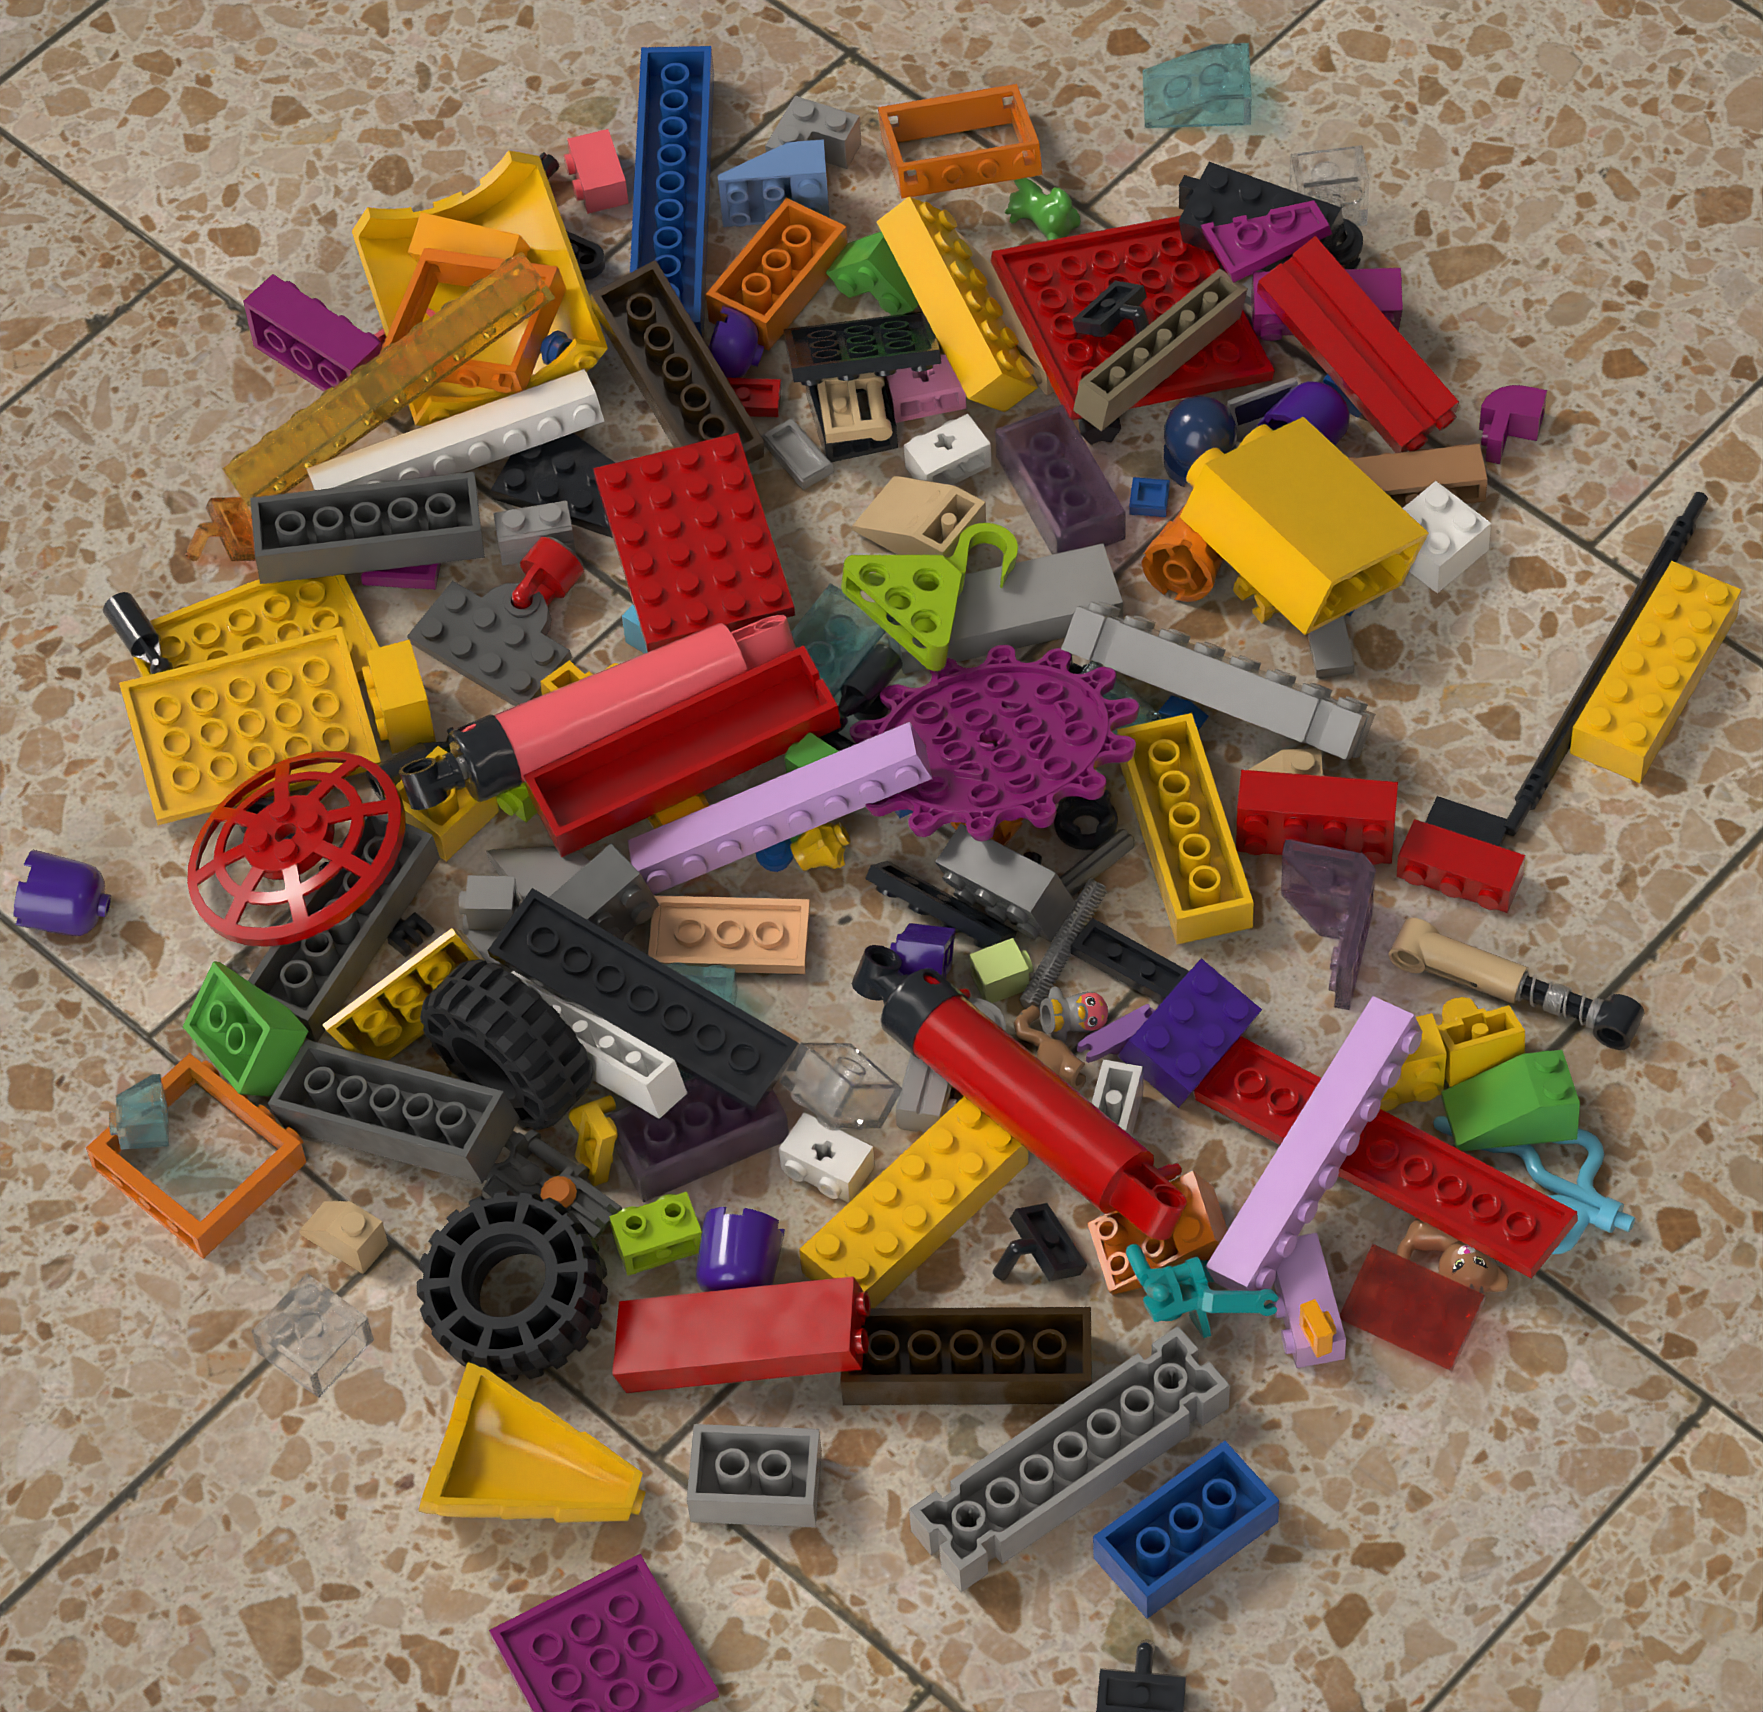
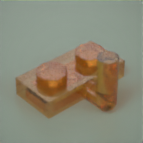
[185,497,256,562]

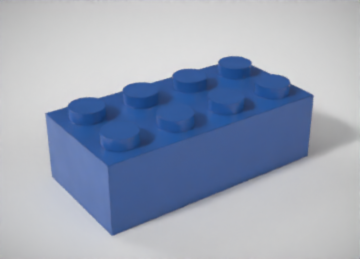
[1093,1441,1279,1619]

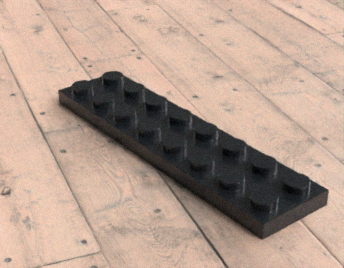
[487,888,800,1113]

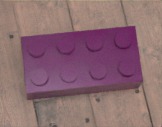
[1251,268,1403,341]
[243,274,389,416]

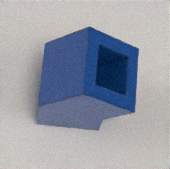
[1158,695,1209,731]

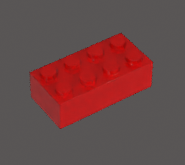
[1236,769,1398,865]

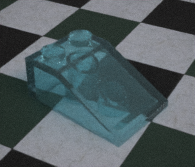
[1143,43,1252,128]

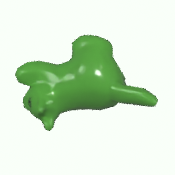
[1005,178,1081,241]

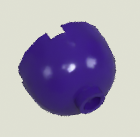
[708,306,764,378]

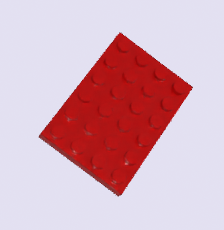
[593,433,795,652]

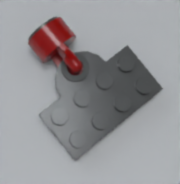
[407,537,584,706]

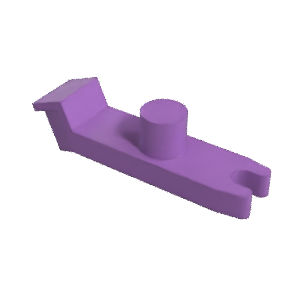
[1077,1004,1155,1063]

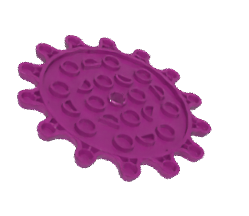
[849,645,1139,841]

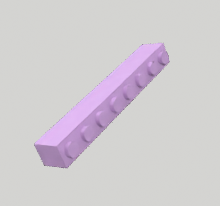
[628,722,932,895]
[1205,996,1423,1291]

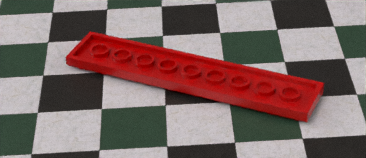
[1194,1036,1578,1279]

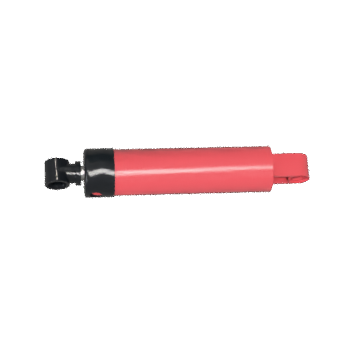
[399,615,796,810]

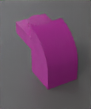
[1479,385,1547,464]

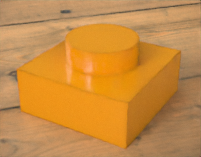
[1299,1299,1337,1358]

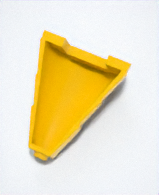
[419,1362,646,1523]

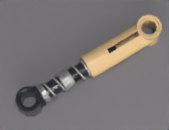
[1388,918,1645,1050]

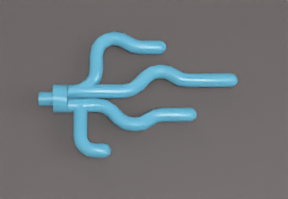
[1433,1115,1635,1255]

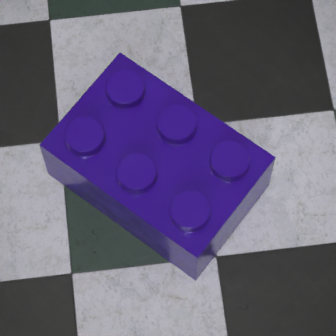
[1118,958,1262,1108]

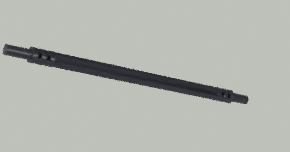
[1503,492,1708,836]

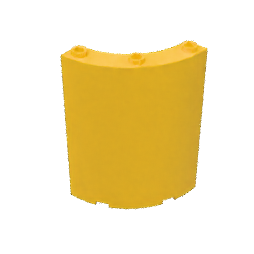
[352,150,608,426]

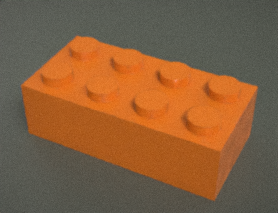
[706,198,848,351]

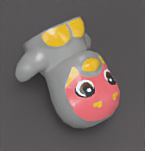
[1040,987,1108,1043]

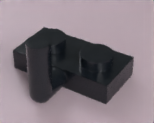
[1072,281,1149,337]
[993,1203,1087,1282]
[1096,1639,1187,1712]

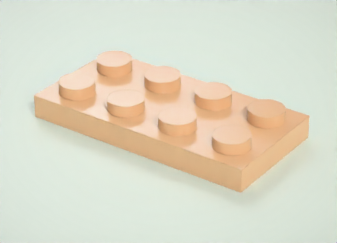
[648,896,810,974]

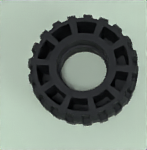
[420,959,593,1130]
[417,1190,608,1381]

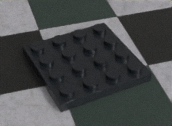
[784,312,941,386]

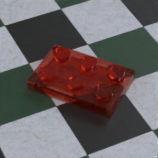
[1339,1244,1487,1372]

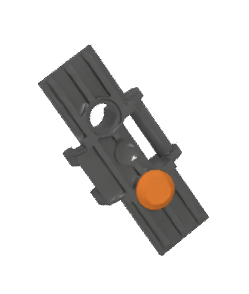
[482,1129,622,1240]

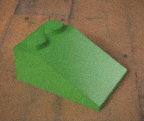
[183,961,308,1096]
[1441,1050,1580,1151]

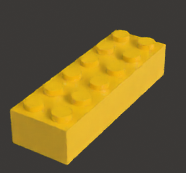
[876,196,1038,413]
[1570,561,1742,783]
[1117,713,1254,945]
[799,1096,1029,1308]

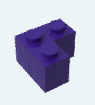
[890,923,956,979]

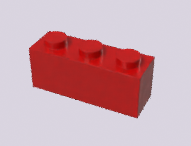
[1396,819,1526,913]

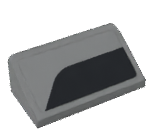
[1227,377,1298,442]

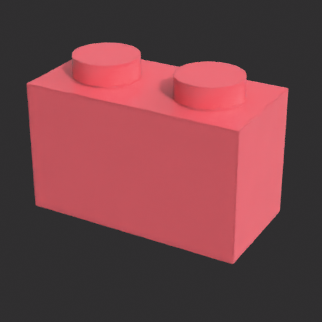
[563,129,629,214]

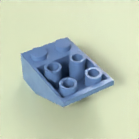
[718,139,830,227]

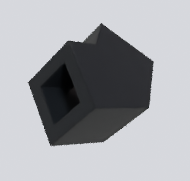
[1078,417,1121,445]

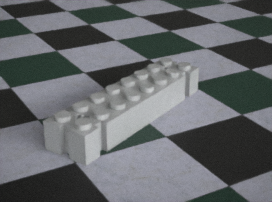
[1061,601,1376,759]
[909,1326,1230,1592]

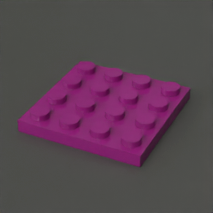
[489,1554,719,1712]

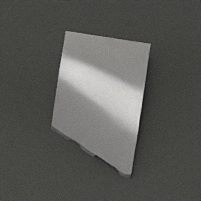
[486,846,590,901]

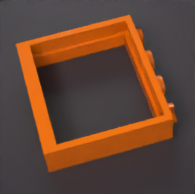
[878,84,1043,199]
[380,248,566,393]
[86,1053,307,1259]

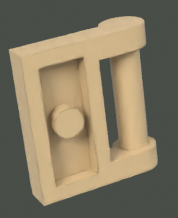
[817,372,893,444]

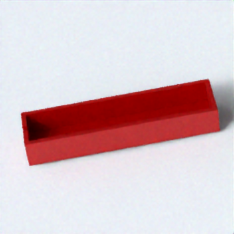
[523,645,841,858]

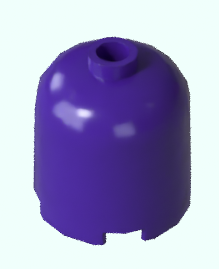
[1257,381,1350,446]
[13,849,111,936]
[696,1207,785,1292]

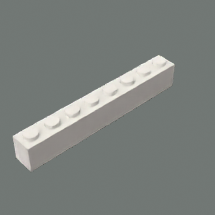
[306,369,605,490]

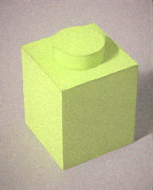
[969,938,1033,1003]

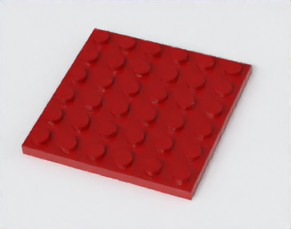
[990,215,1275,421]

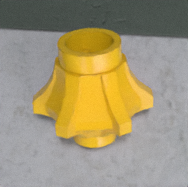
[790,822,851,871]

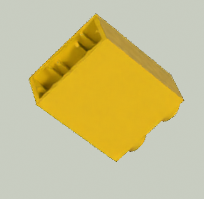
[1180,417,1429,635]

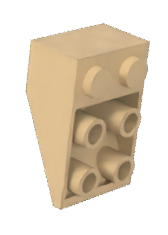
[852,476,986,557]

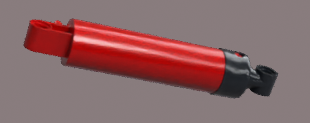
[851,945,1187,1240]

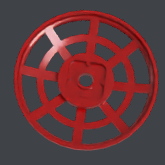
[187,751,406,947]

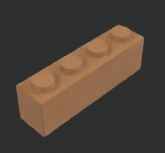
[1348,444,1488,508]

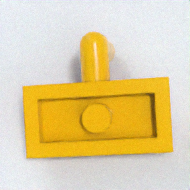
[569,1095,618,1187]

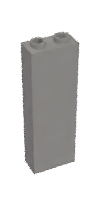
[883,544,1123,674]

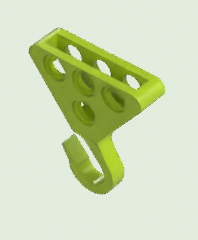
[841,523,1018,671]

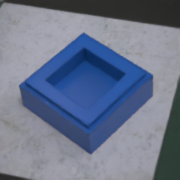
[1129,477,1170,517]

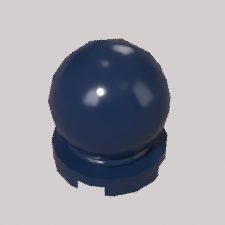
[1164,396,1237,487]

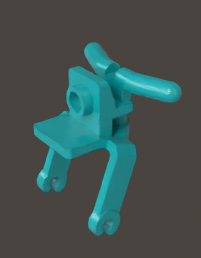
[1126,1244,1279,1339]

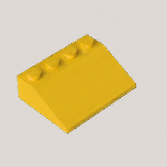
[323,928,484,1061]

